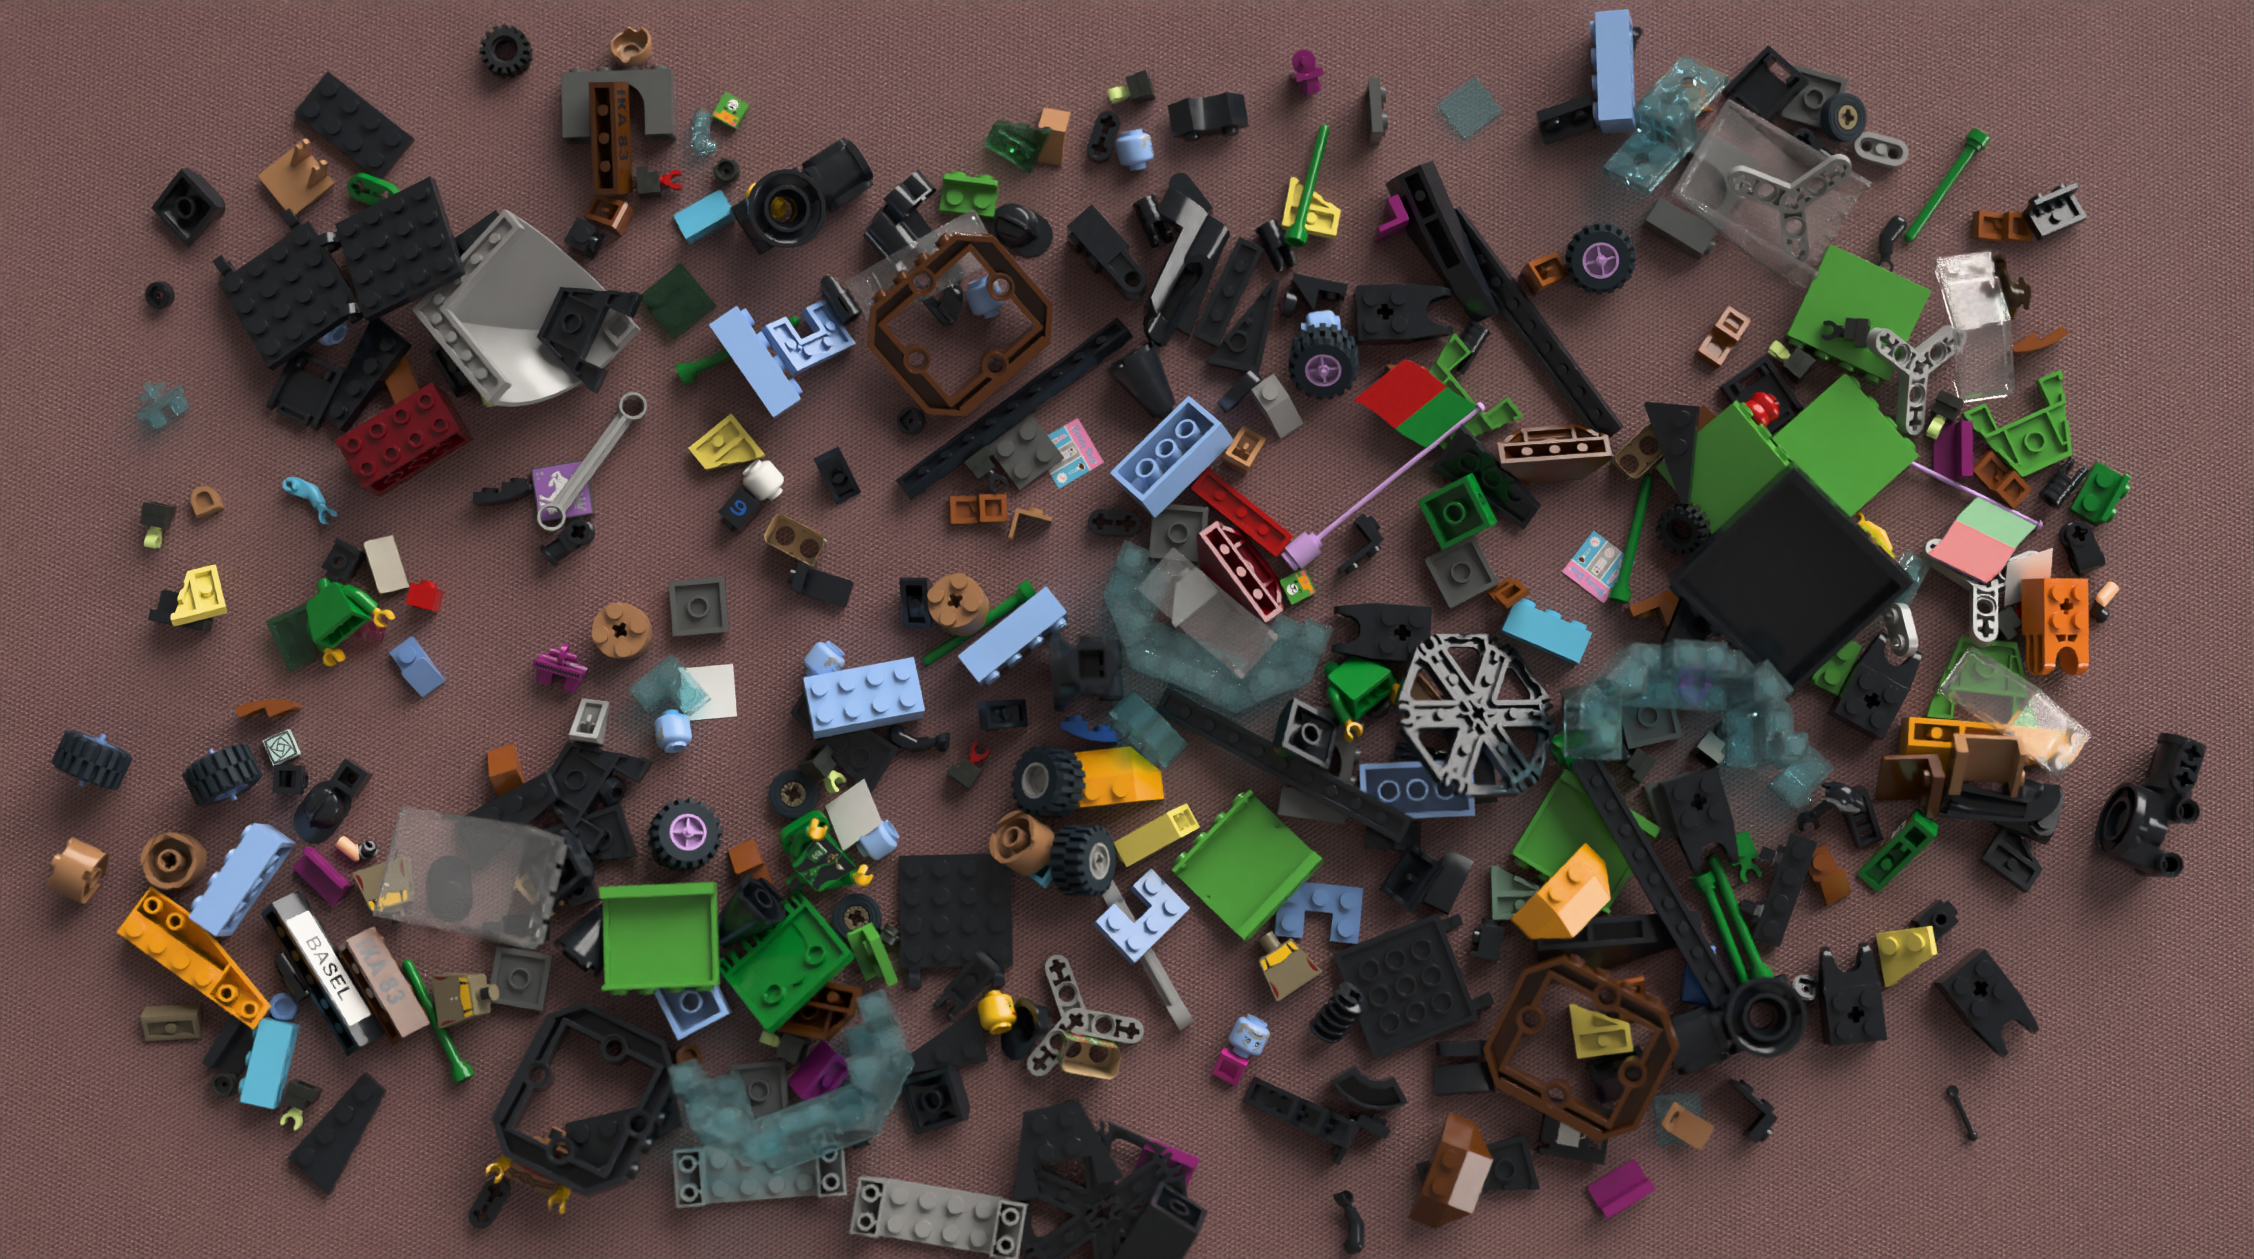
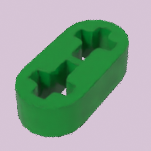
[347,173,400,206]
[778,810,830,853]

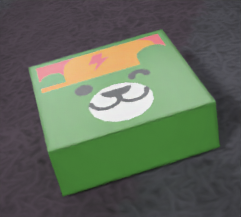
[711,92,750,130]
[1279,568,1316,606]

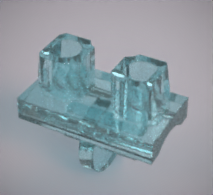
[136,381,190,430]
[1895,550,1932,607]

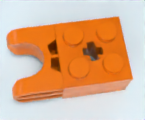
[2021,578,2089,676]

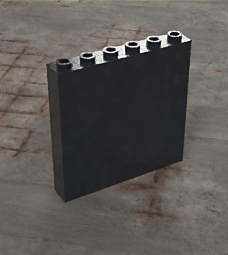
[1668,460,1914,697]

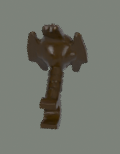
[1988,254,2031,321]

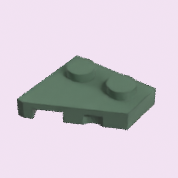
[1490,866,1541,920]

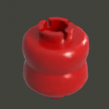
[1744,392,1780,428]

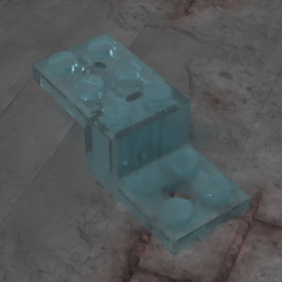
[1603,55,1729,195]

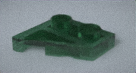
[984,120,1053,173]
[266,603,317,672]

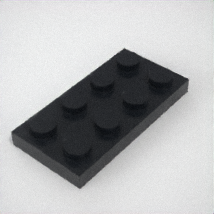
[293,71,415,179]

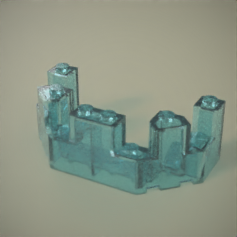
[1103,541,1333,715]
[1564,639,1808,771]
[668,989,915,1175]

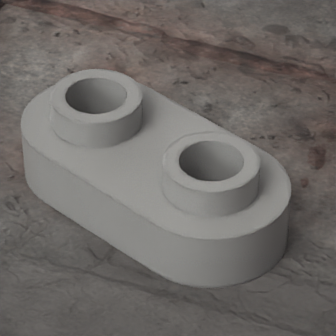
[1852,132,1908,169]
[1884,603,1918,657]

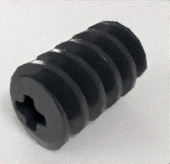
[1309,982,1368,1044]

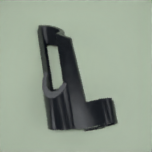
[863,169,963,326]
[1143,188,1230,347]

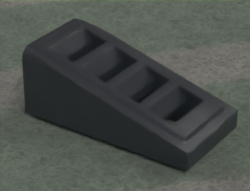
[1842,785,1883,849]

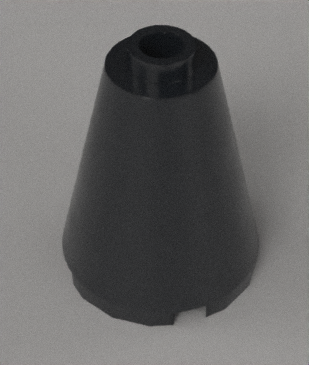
[1106,340,1176,420]
[718,875,786,947]
[553,902,604,978]

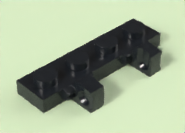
[1740,832,1818,948]

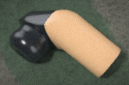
[2089,582,2119,623]
[335,836,378,862]

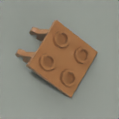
[258,139,336,215]

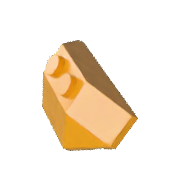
[1074,746,1164,809]
[1510,842,1611,939]

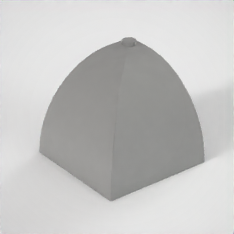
[412,209,641,407]

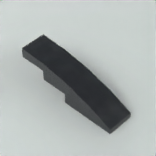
[1243,1076,1361,1150]

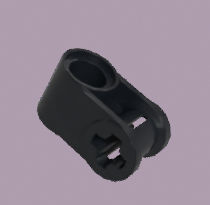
[2059,521,2106,577]

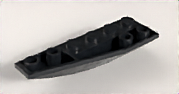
[1385,161,1499,322]
[1533,910,1701,970]

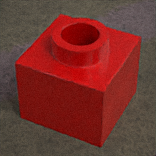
[405,579,444,613]

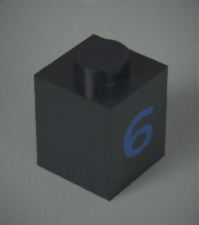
[718,487,763,533]

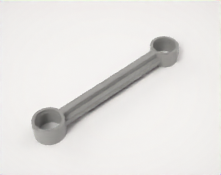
[537,392,647,533]
[1102,880,1194,1030]

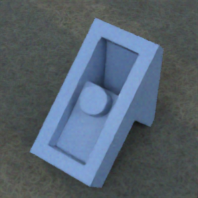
[389,636,446,698]

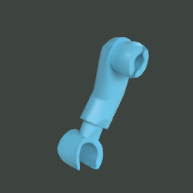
[282,477,337,525]

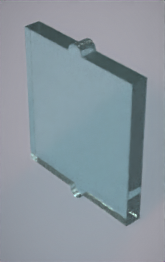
[1437,76,1503,141]
[1653,1091,1703,1146]

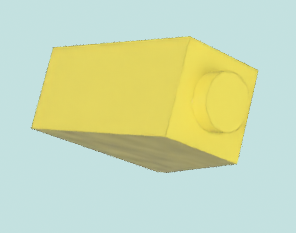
[1114,803,1200,867]

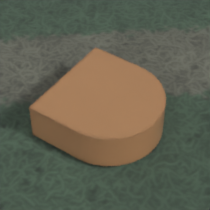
[190,486,224,519]

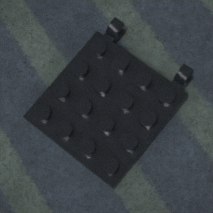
[317,176,466,324]
[213,208,359,371]
[899,854,1013,988]
[1333,913,1494,1059]

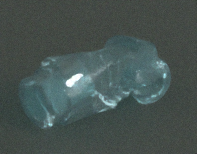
[690,110,717,156]

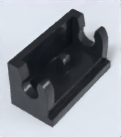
[1379,844,1445,913]

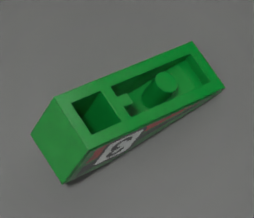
[1857,807,1938,893]

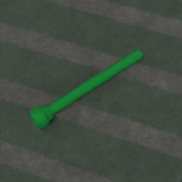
[1284,124,1330,248]
[1904,128,1990,243]
[675,316,800,386]
[1607,474,1654,604]
[922,579,1037,666]
[1708,855,1774,979]
[1691,870,1749,985]
[402,959,475,1085]

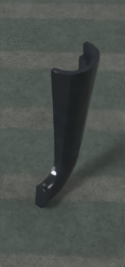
[1938,783,2061,822]

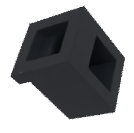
[564,217,607,261]
[321,538,367,583]
[273,765,309,794]
[1910,900,1959,943]
[1468,918,1505,961]

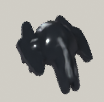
[1797,781,1866,832]

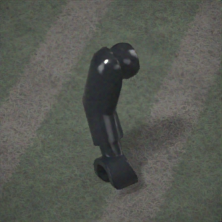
[1877,215,1907,272]
[888,724,950,753]
[1333,1190,1365,1255]

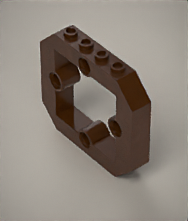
[867,232,1053,416]
[1483,954,1679,1142]

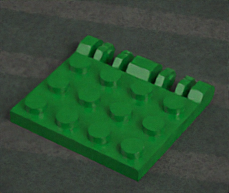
[719,890,855,1035]

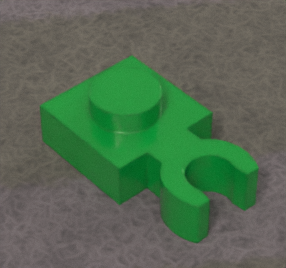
[1726,830,1761,883]

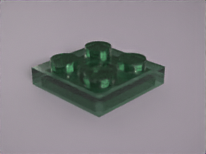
[641,262,716,340]

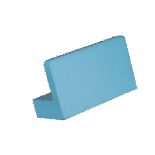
[674,190,736,245]

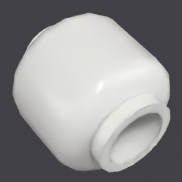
[743,459,784,501]

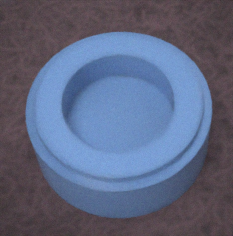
[269,992,299,1021]

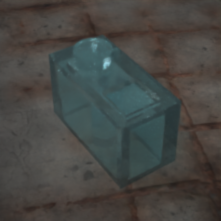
[1767,745,1834,809]

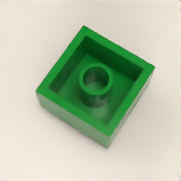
[1417,473,1498,550]

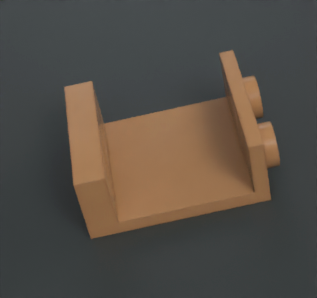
[1945,734,2030,797]

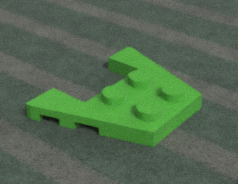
[1429,333,1523,450]
[1960,369,2072,478]
[1925,637,2037,728]

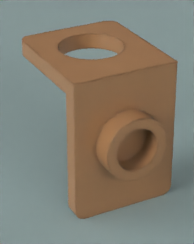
[1008,507,1053,542]
[1660,1102,1714,1150]

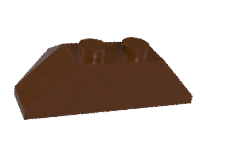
[1497,424,1612,484]
[777,982,863,1042]
[1408,1111,1493,1229]

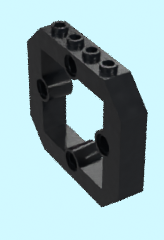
[492,1002,681,1198]

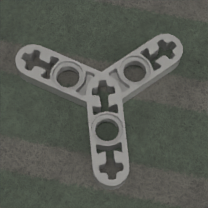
[1728,154,1852,265]
[1866,325,1966,435]
[1922,539,2038,648]
[1027,954,1144,1076]

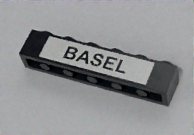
[261,890,385,1056]

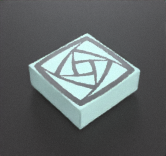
[263,729,301,766]

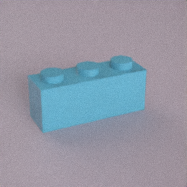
[1499,598,1592,665]
[238,1017,300,1109]

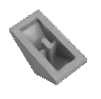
[569,698,609,745]

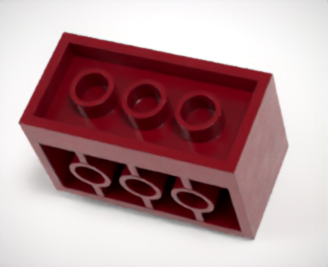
[335,382,474,497]

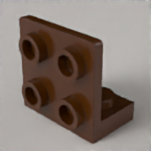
[1875,754,1945,819]

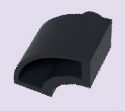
[1167,92,1249,142]
[1329,1065,1408,1110]

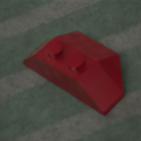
[1196,521,1283,625]

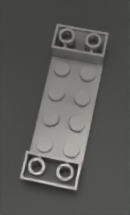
[673,1137,847,1208]
[850,1176,1027,1259]

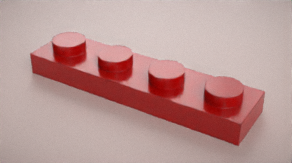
[1190,467,1294,558]

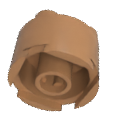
[927,573,990,637]
[592,603,653,661]
[989,811,1054,877]
[140,832,207,889]
[46,837,110,904]

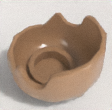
[610,27,652,67]

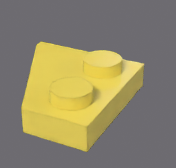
[1281,177,1341,239]
[688,414,766,471]
[170,564,227,627]
[1876,926,1937,987]
[1569,1004,1633,1059]

